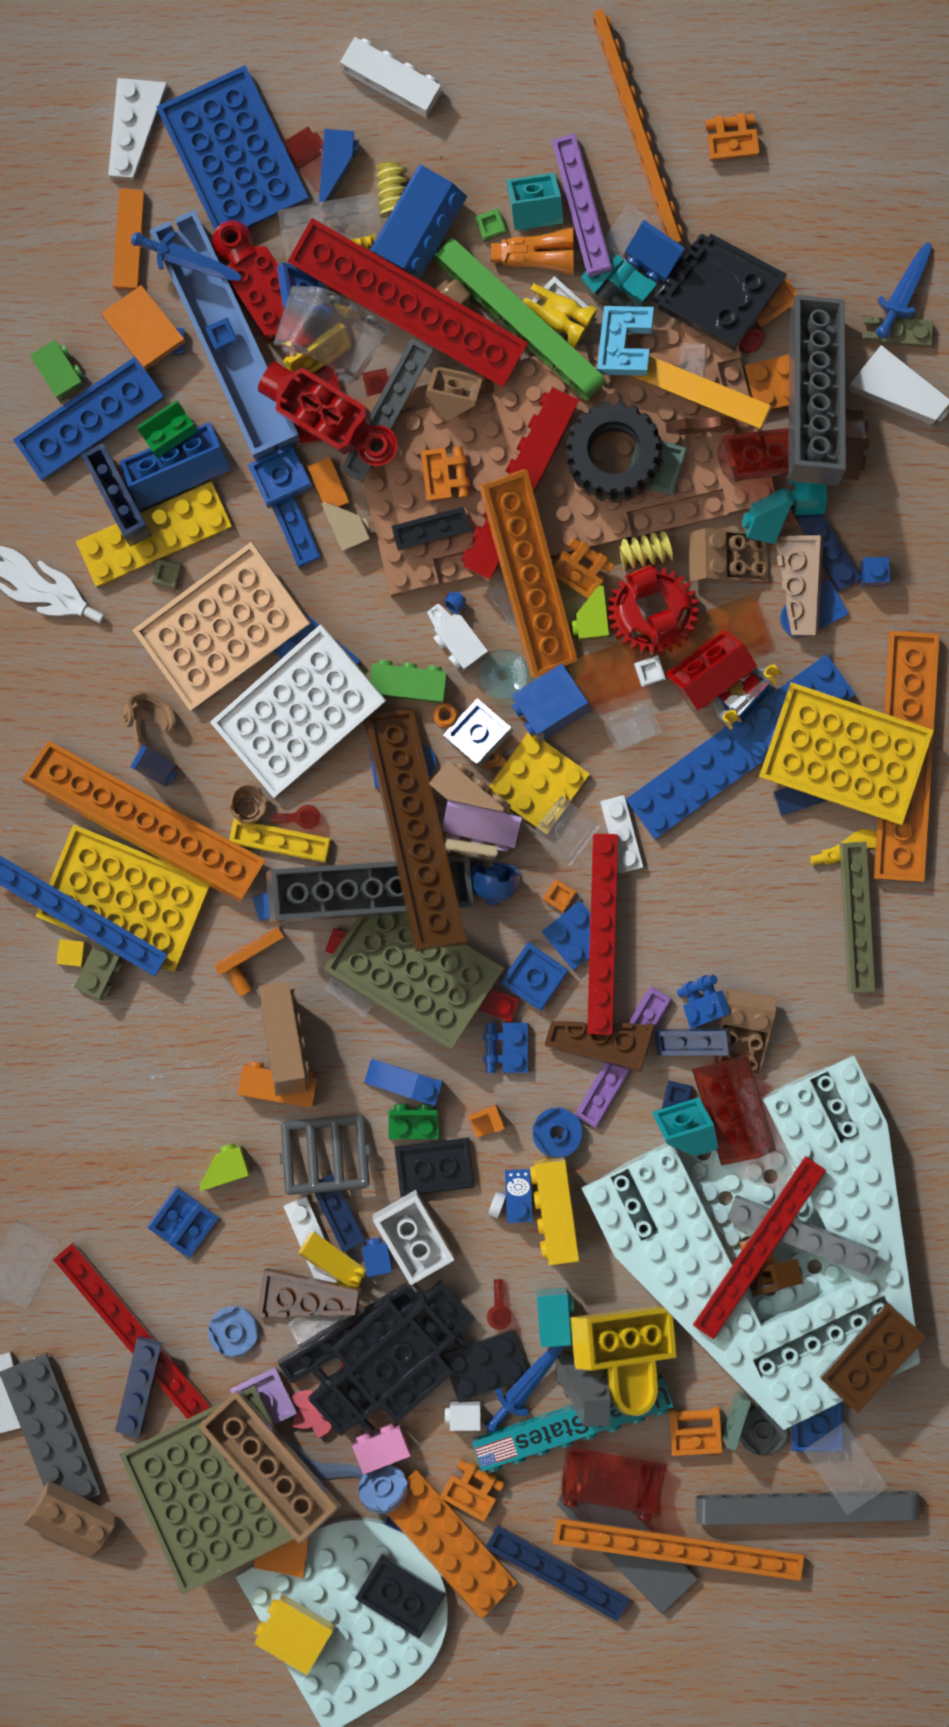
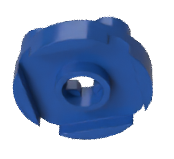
[533,1107,582,1157]

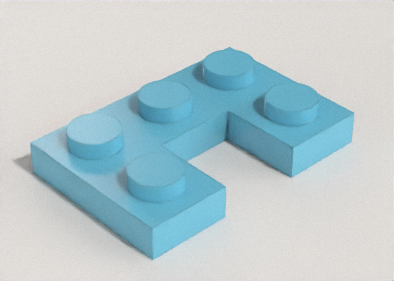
[597,306,654,376]

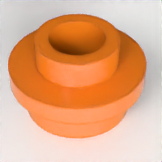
[434,703,458,728]

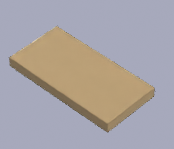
[446,839,498,861]

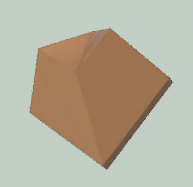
[426,366,483,422]

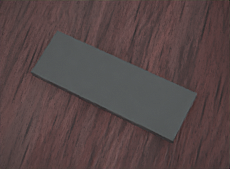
[556,1468,697,1614]

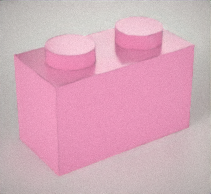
[352,1422,411,1475]

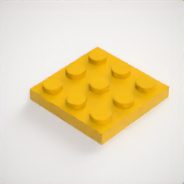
[489,733,590,834]

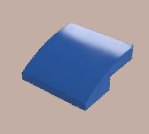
[147,1186,219,1258]

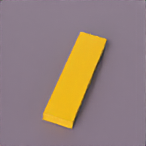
[229,819,331,863]

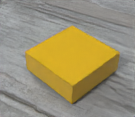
[56,939,85,967]

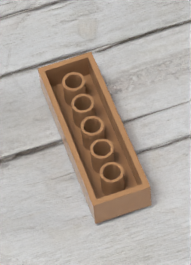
[198,1390,341,1544]

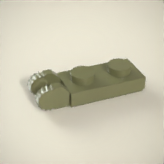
[862,317,933,347]

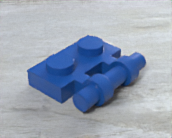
[677,975,730,1029]
[483,1022,528,1073]

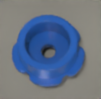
[444,591,466,614]

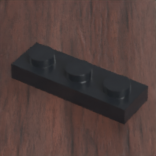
[391,507,470,551]

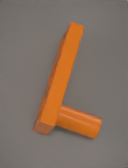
[214,925,284,997]

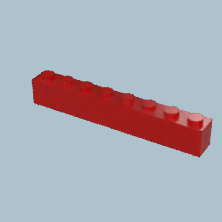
[461,387,579,583]

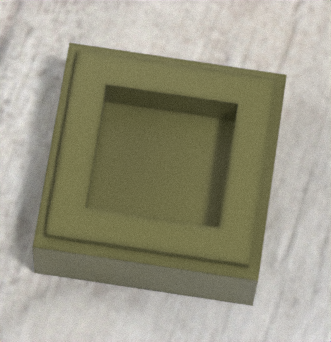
[151,559,182,590]

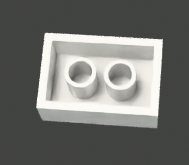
[373,1190,454,1285]

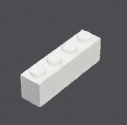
[340,37,441,119]

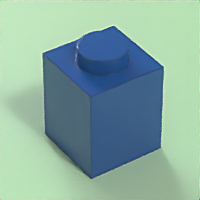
[860,557,890,587]
[362,1237,393,1277]

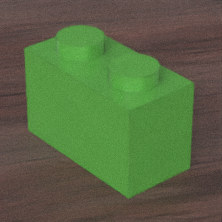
[30,340,85,402]

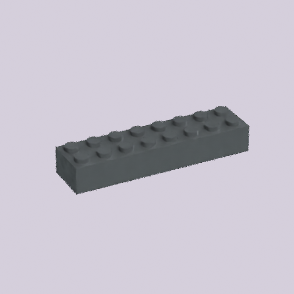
[788,295,846,486]
[266,856,474,923]

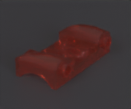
[558,1446,667,1522]

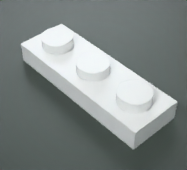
[600,795,643,874]

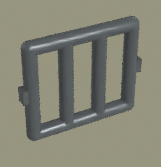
[280,1114,370,1195]

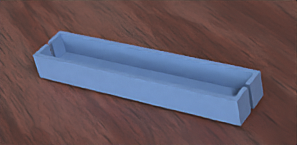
[150,210,300,461]

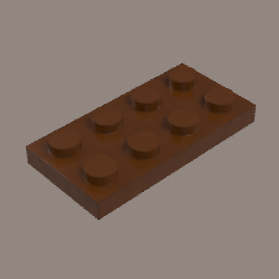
[819,1302,927,1413]

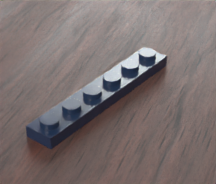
[485,1524,630,1622]

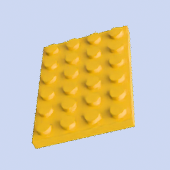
[759,682,934,825]
[35,824,210,973]

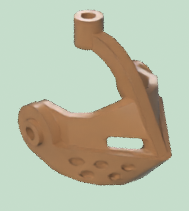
[122,691,176,751]

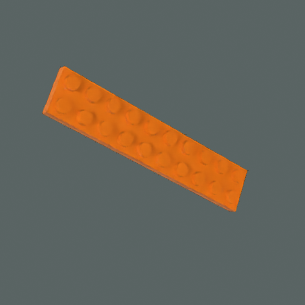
[873,630,940,882]
[22,740,266,903]

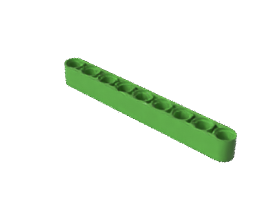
[433,238,606,401]

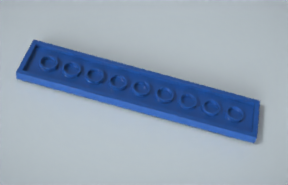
[625,654,855,840]

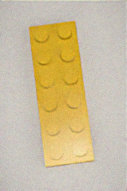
[76,481,232,588]

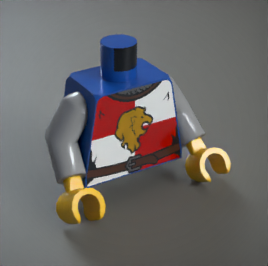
[713,665,783,730]

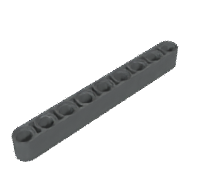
[695,1490,920,1525]

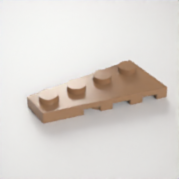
[775,535,824,636]

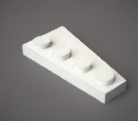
[108,78,168,180]

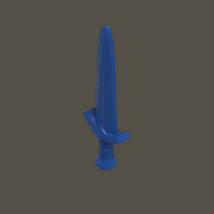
[131,231,241,281]
[876,243,931,339]
[485,1346,563,1433]

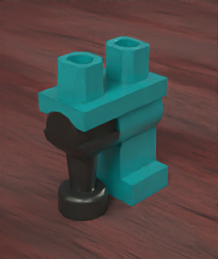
[580,252,657,307]

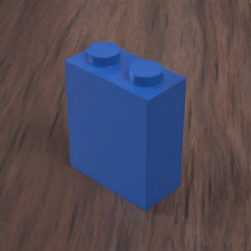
[511,664,591,742]

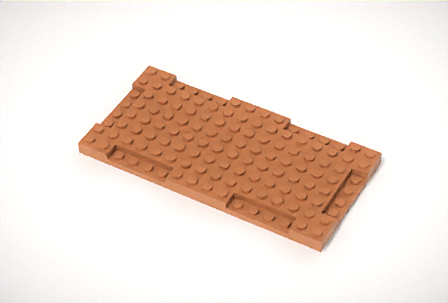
[356,322,775,597]

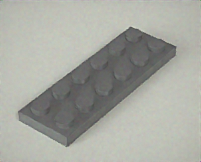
[0,1352,102,1500]

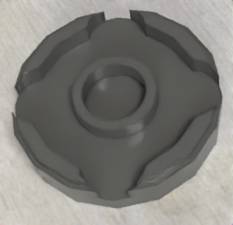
[740,1405,788,1456]

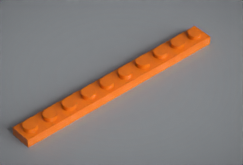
[592,8,684,244]
[552,1517,804,1581]

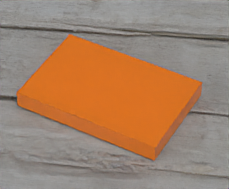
[101,286,185,370]

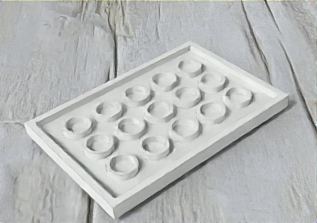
[210,624,387,798]

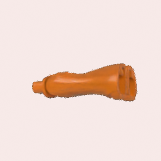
[491,227,574,276]

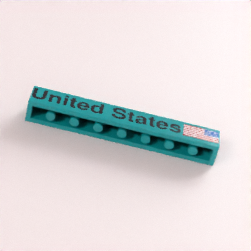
[472,1374,673,1473]

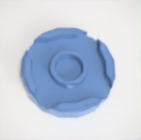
[208,1306,258,1357]
[358,1464,409,1514]

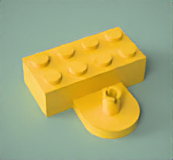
[571,1306,676,1416]

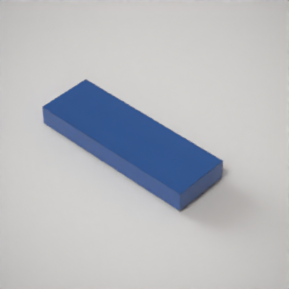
[273,497,321,568]

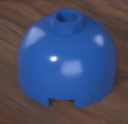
[471,862,521,905]

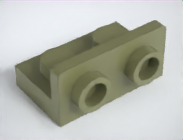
[74,942,124,1000]

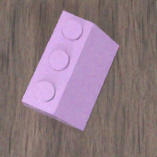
[442,800,522,852]

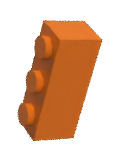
[238,1061,318,1108]

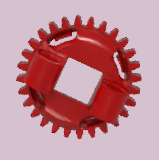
[607,565,699,656]

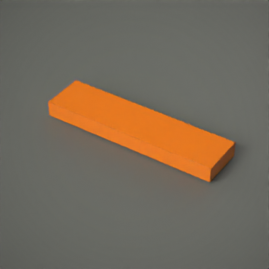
[113,189,145,290]

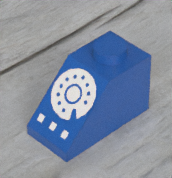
[505,1169,532,1223]

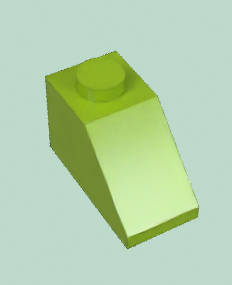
[572,586,609,641]
[199,1143,251,1191]

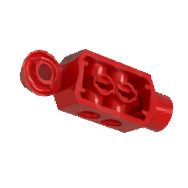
[212,220,316,357]
[258,361,397,466]

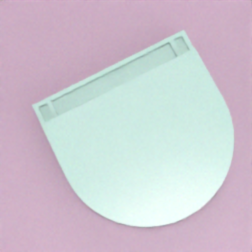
[235,1517,448,1727]

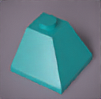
[652,1097,719,1156]

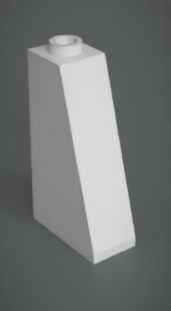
[847,345,949,425]

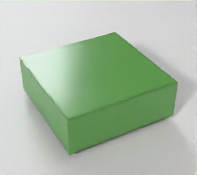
[475,208,507,242]

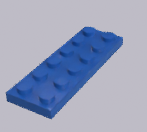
[13,357,165,482]

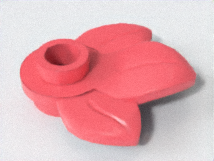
[291,1390,331,1438]

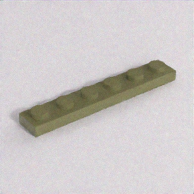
[839,842,875,993]

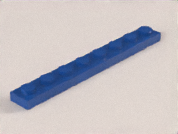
[0,855,168,976]

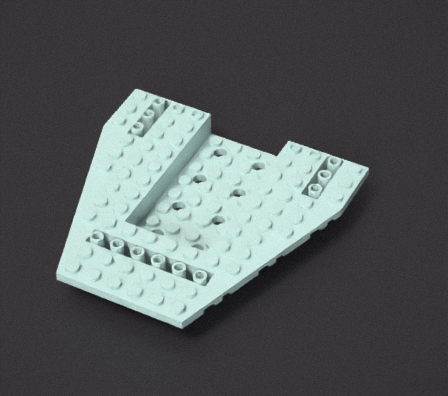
[581,1055,920,1430]

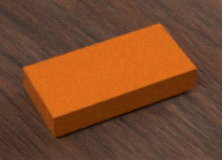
[307,457,349,507]

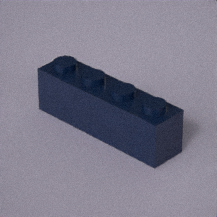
[81,443,152,547]

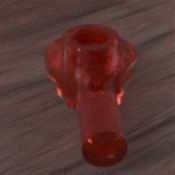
[271,804,321,829]
[487,1279,512,1330]

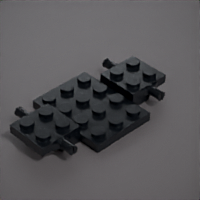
[307,1280,474,1436]

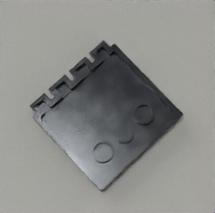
[652,234,787,351]

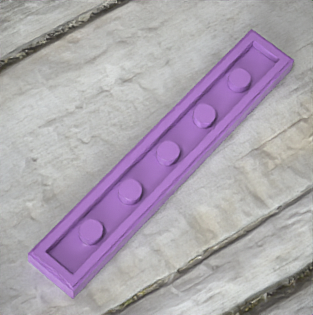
[552,133,612,278]
[575,986,672,1128]

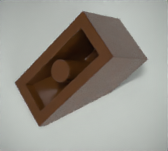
[750,1259,803,1297]

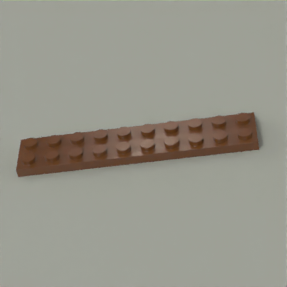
[364,709,467,952]

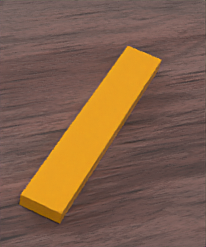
[629,356,772,430]

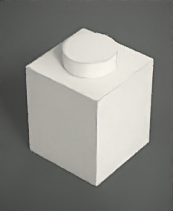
[445,1401,480,1431]

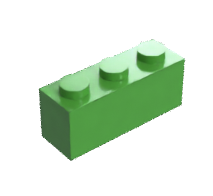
[370,660,447,704]

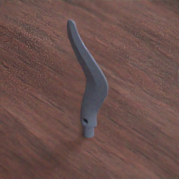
[278,1432,363,1480]

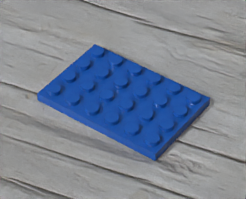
[156,65,309,239]

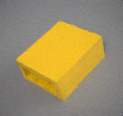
[254,1594,334,1675]

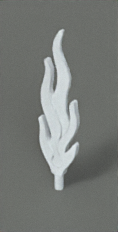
[0,546,104,624]

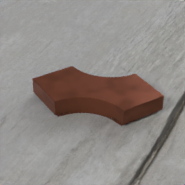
[666,416,737,435]

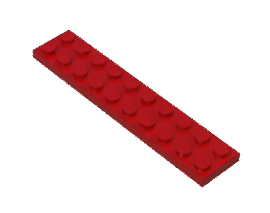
[287,218,528,388]

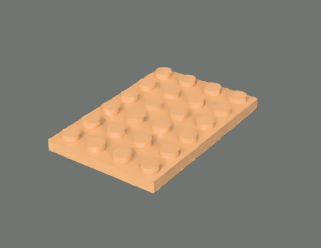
[133,542,311,711]

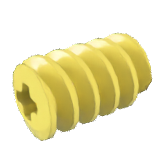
[376,162,408,218]
[619,531,673,571]

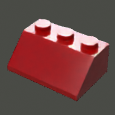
[665,629,757,711]

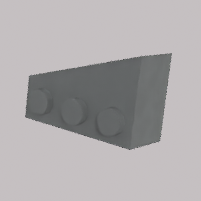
[556,1355,610,1426]

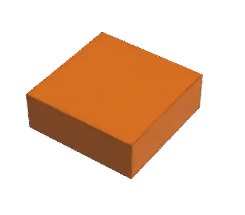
[542,879,576,913]

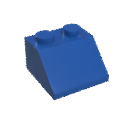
[624,220,685,285]

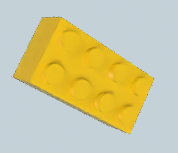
[530,1157,579,1265]

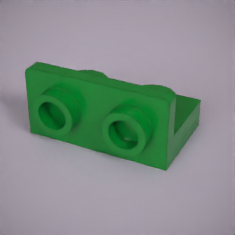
[137,400,198,458]
[388,1104,439,1139]

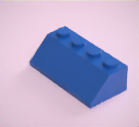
[370,164,468,280]
[119,422,231,509]

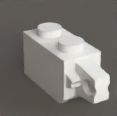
[427,604,488,671]

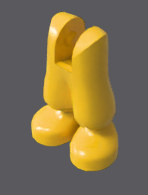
[523,283,598,348]

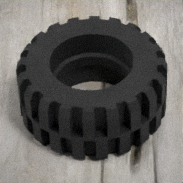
[566,401,662,503]

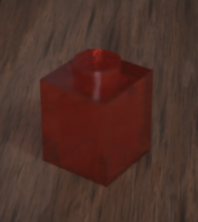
[283,126,323,170]

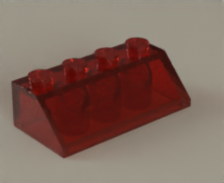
[716,428,789,482]
[692,1054,777,1165]

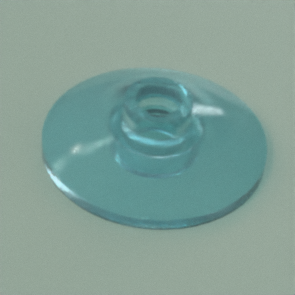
[478,649,528,699]

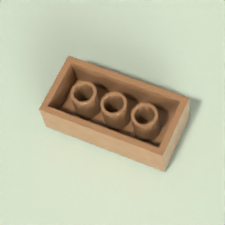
[259,981,309,1096]

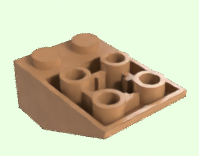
[689,528,769,583]
[429,761,514,815]
[711,988,776,1076]

